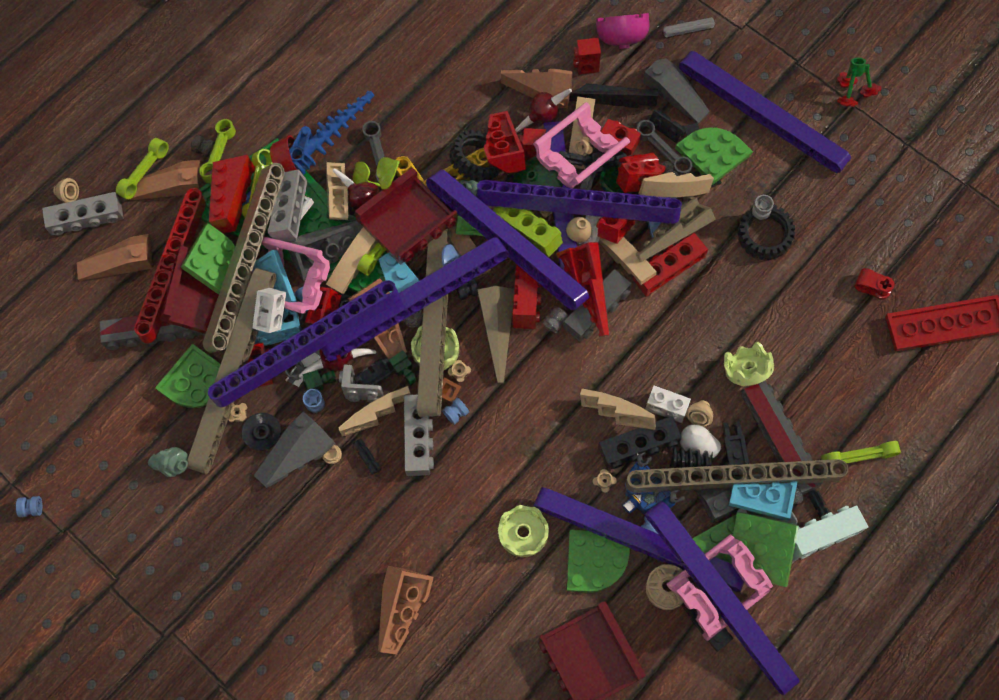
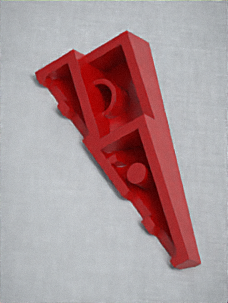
[557,242,609,337]

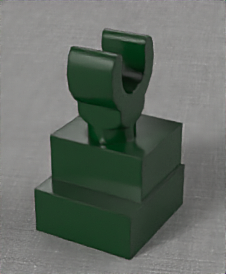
[389,351,417,385]
[303,370,336,391]

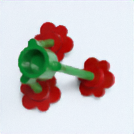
[837,58,881,107]

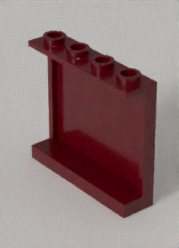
[355,168,457,265]
[159,245,241,334]
[538,601,646,700]

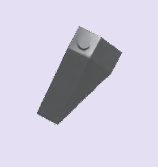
[643,58,710,124]
[288,220,363,281]
[254,411,336,488]
[695,472,776,523]

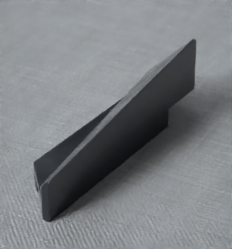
[569,83,658,108]

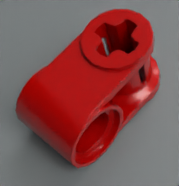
[854,268,895,299]

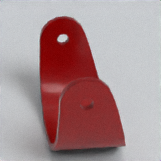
[270,135,297,172]

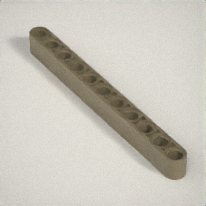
[203,163,285,353]
[417,228,451,417]
[187,268,276,474]
[626,459,848,493]

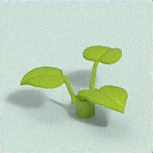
[353,157,400,189]

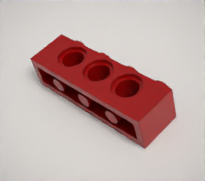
[633,233,708,297]

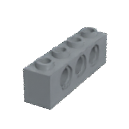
[268,170,307,242]
[42,192,124,235]
[404,395,434,476]

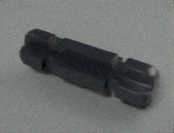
[559,151,593,167]
[353,438,381,474]
[808,489,830,520]

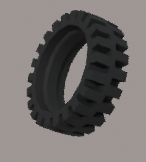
[449,130,501,182]
[738,205,795,260]

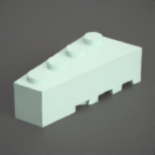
[792,506,868,564]

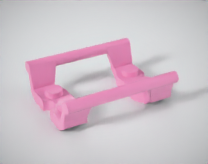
[533,102,630,188]
[244,236,330,314]
[667,534,773,641]

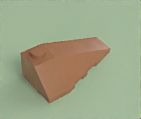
[501,69,572,109]
[130,160,202,200]
[77,234,153,281]
[347,278,407,360]
[378,566,434,655]

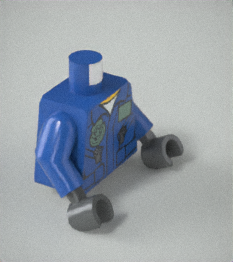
[622,452,685,514]

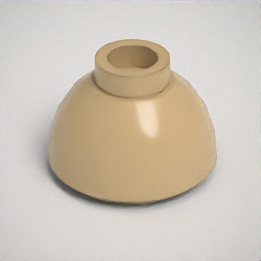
[53,178,79,203]
[566,217,592,242]
[686,400,713,427]

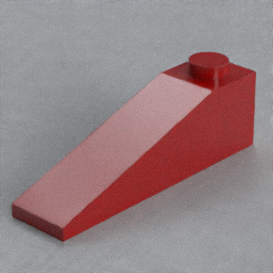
[484,111,526,173]

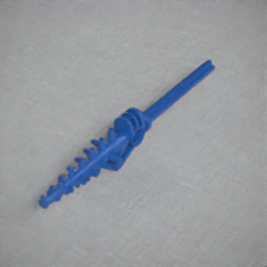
[241,91,374,209]

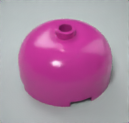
[596,13,650,49]

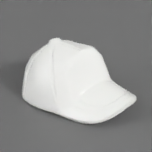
[680,424,721,458]

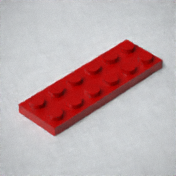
[885,295,999,352]

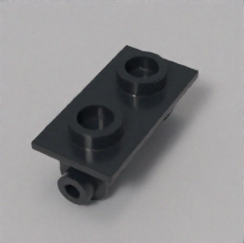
[649,110,686,144]
[591,151,627,172]
[354,357,395,385]

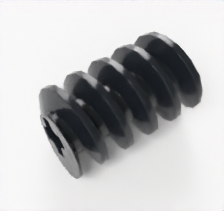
[670,446,713,468]

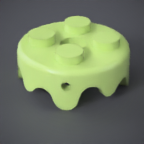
[411,326,459,371]
[724,342,774,386]
[498,505,549,557]

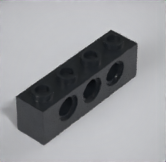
[598,416,682,469]

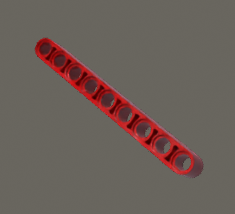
[134,188,206,343]

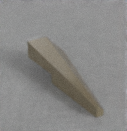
[636,196,716,262]
[478,286,515,385]

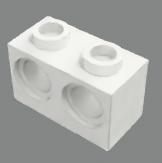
[252,288,286,333]
[645,386,691,423]

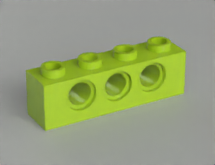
[492,207,563,258]

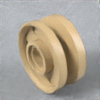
[646,564,689,610]

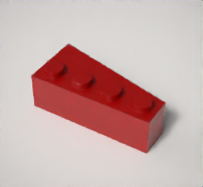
[209,155,256,233]
[513,264,542,329]

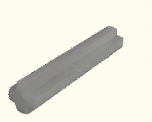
[663,17,715,37]

